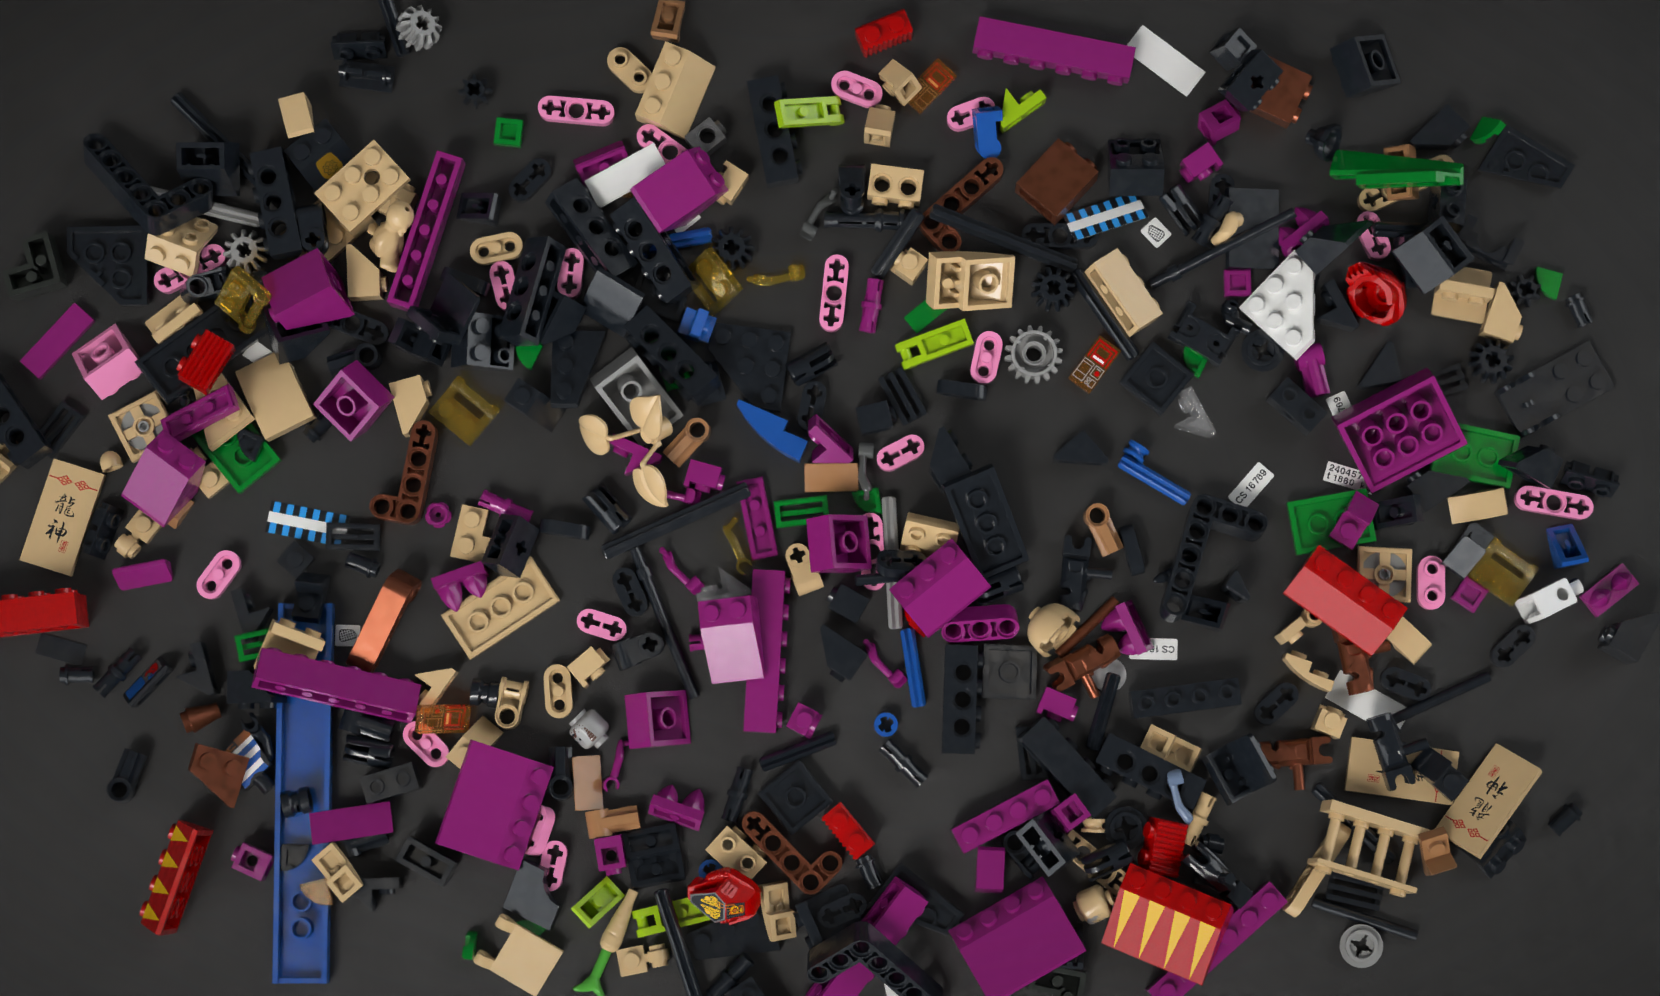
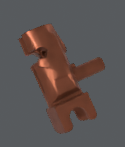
[1331,628,1391,696]
[1043,633,1121,699]
[1259,736,1333,790]

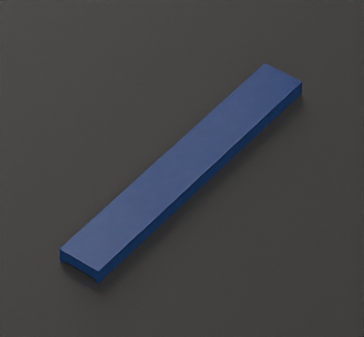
[272,603,335,984]

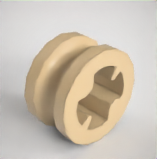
[1081,819,1105,833]

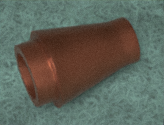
[179,702,222,733]

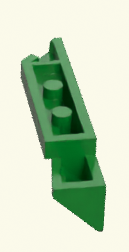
[1330,150,1464,189]

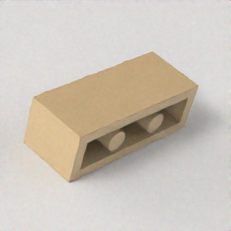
[1085,248,1163,337]

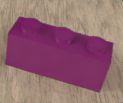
[889,538,991,638]

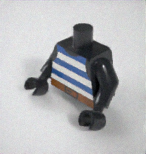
[223,712,275,795]

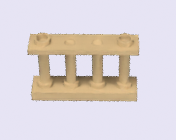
[1307,799,1430,897]

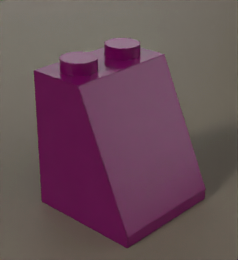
[630,147,729,233]
[261,248,354,330]
[121,430,206,528]

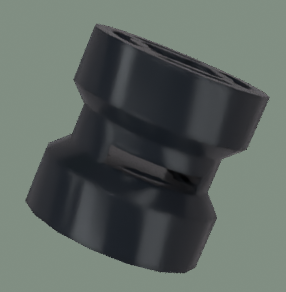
[470,678,500,708]
[280,786,314,818]

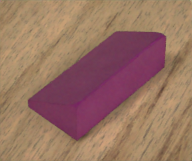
[573,141,629,188]
[112,559,173,591]

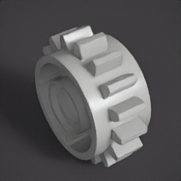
[1004,325,1063,384]

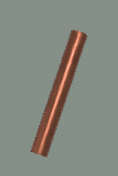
[1055,596,1120,658]

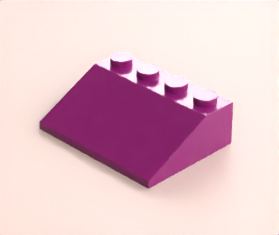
[1331,367,1468,493]
[435,740,554,871]
[948,876,1086,996]

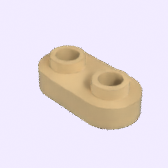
[607,47,652,94]
[470,232,524,266]
[544,664,573,719]

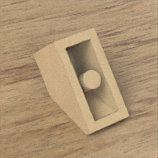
[864,104,896,148]
[346,244,388,301]
[1478,281,1523,346]
[389,375,432,438]
[446,716,504,769]

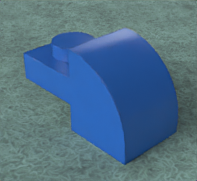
[676,307,717,343]

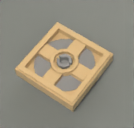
[108,391,169,463]
[1356,546,1412,603]

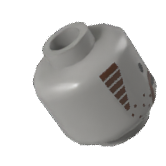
[569,709,609,749]

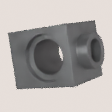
[684,117,727,156]

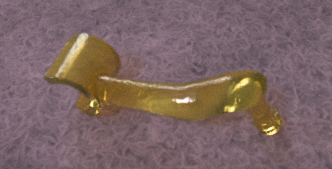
[747,264,805,286]
[723,516,752,575]

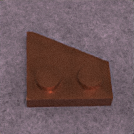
[188,743,249,808]

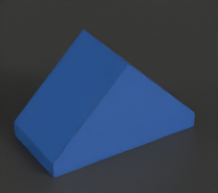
[1546,524,1589,570]

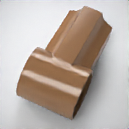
[663,418,711,468]
[1083,503,1124,557]
[585,805,641,839]

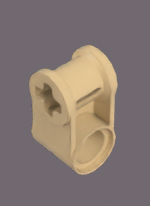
[785,543,824,597]
[495,676,529,730]

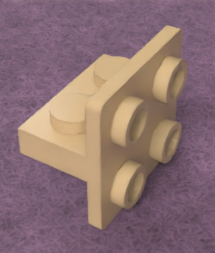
[1431,267,1494,324]
[145,295,204,344]
[900,512,959,558]

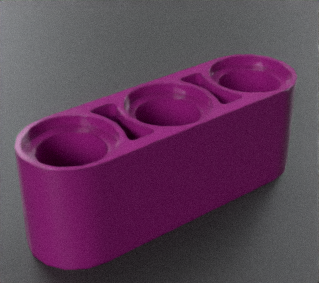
[941,604,1020,643]

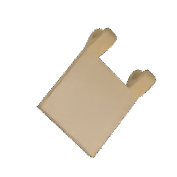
[473,913,564,996]

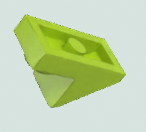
[999,88,1047,134]
[571,876,625,929]

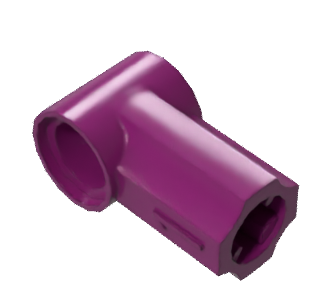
[1294,343,1331,398]

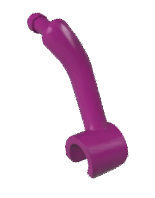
[667,488,702,505]
[659,547,705,595]
[863,639,908,688]
[602,739,629,792]

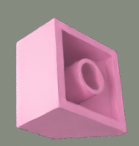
[72,323,142,400]

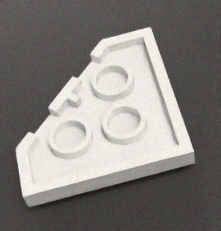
[1239,250,1315,360]

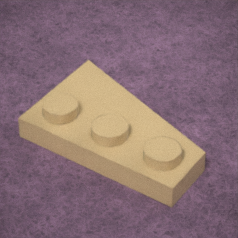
[193,372,255,452]

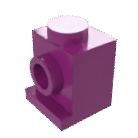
[1197,99,1241,146]
[1179,142,1224,183]
[683,459,726,493]
[1035,687,1079,723]
[786,702,823,739]
[1050,793,1091,833]
[594,835,627,876]
[231,843,274,881]

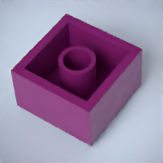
[313,360,395,442]
[806,514,872,573]

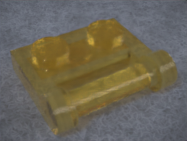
[689,247,743,316]
[215,265,271,334]
[429,375,500,447]
[1467,537,1539,607]

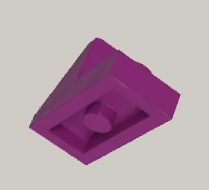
[808,414,853,463]
[609,433,663,476]
[1328,491,1379,550]

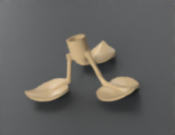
[579,395,673,507]

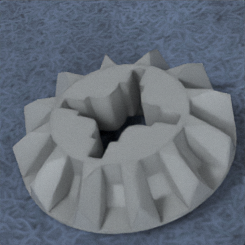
[1339,924,1383,968]

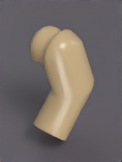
[1211,211,1244,246]

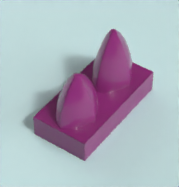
[1279,207,1330,258]
[431,560,489,612]
[1579,563,1639,617]
[1101,599,1154,655]
[648,784,705,831]

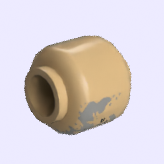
[1073,884,1115,924]

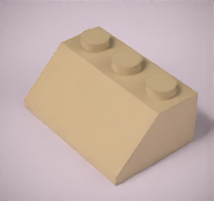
[635,41,716,140]

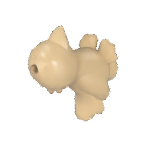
[367,196,414,273]

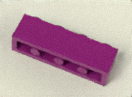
[950,779,1060,854]

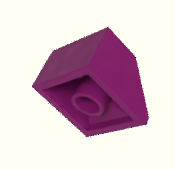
[625,690,691,749]

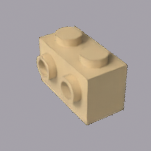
[705,825,767,879]

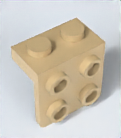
[145,217,218,276]
[254,618,326,669]

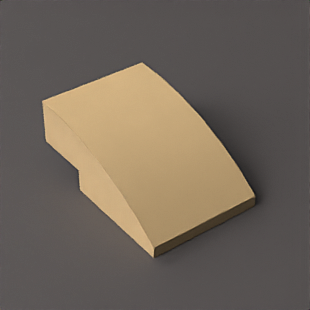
[926,251,1015,311]
[235,353,317,442]

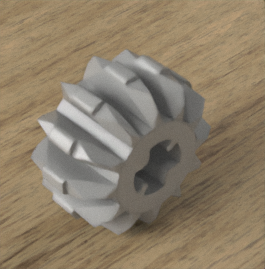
[395,4,442,52]
[223,229,268,275]

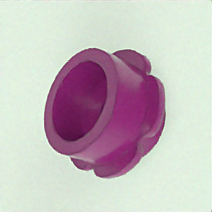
[425,502,452,528]

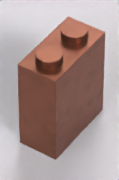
[1229,56,1313,129]
[1015,138,1099,225]

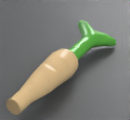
[572,888,639,996]

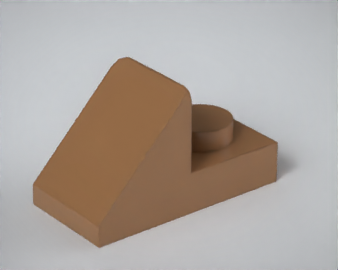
[651,0,685,43]
[1418,826,1457,876]

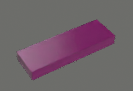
[20,302,96,380]
[160,384,240,442]
[736,477,778,561]

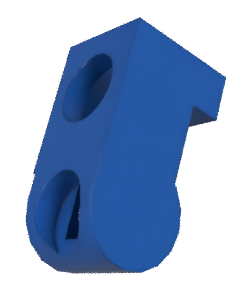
[972,106,1003,159]

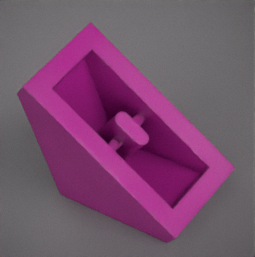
[974,846,1005,894]

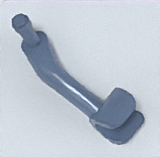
[1167,769,1193,825]

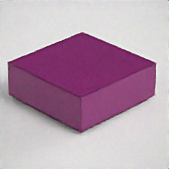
[1223,269,1251,297]
[1450,576,1489,613]

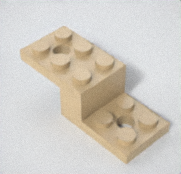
[280,140,411,262]

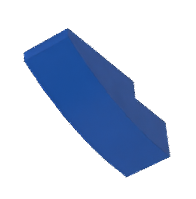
[737,400,808,463]

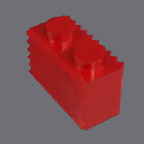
[855,9,913,58]
[176,329,235,395]
[822,802,875,859]
[1137,817,1188,878]

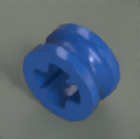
[1123,439,1150,464]
[874,713,898,737]
[698,859,723,878]

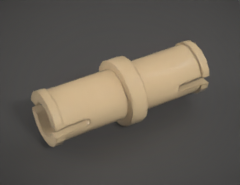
[1185,792,1217,846]

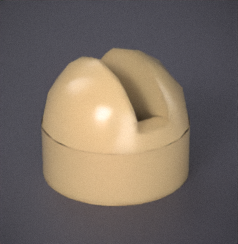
[100,451,123,473]

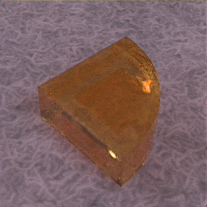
[300,878,333,905]

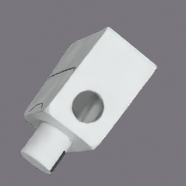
[1514,578,1584,625]

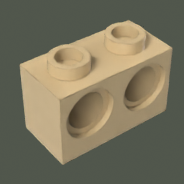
[867,164,924,209]

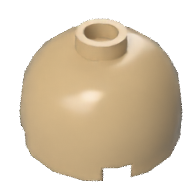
[1027,603,1080,657]

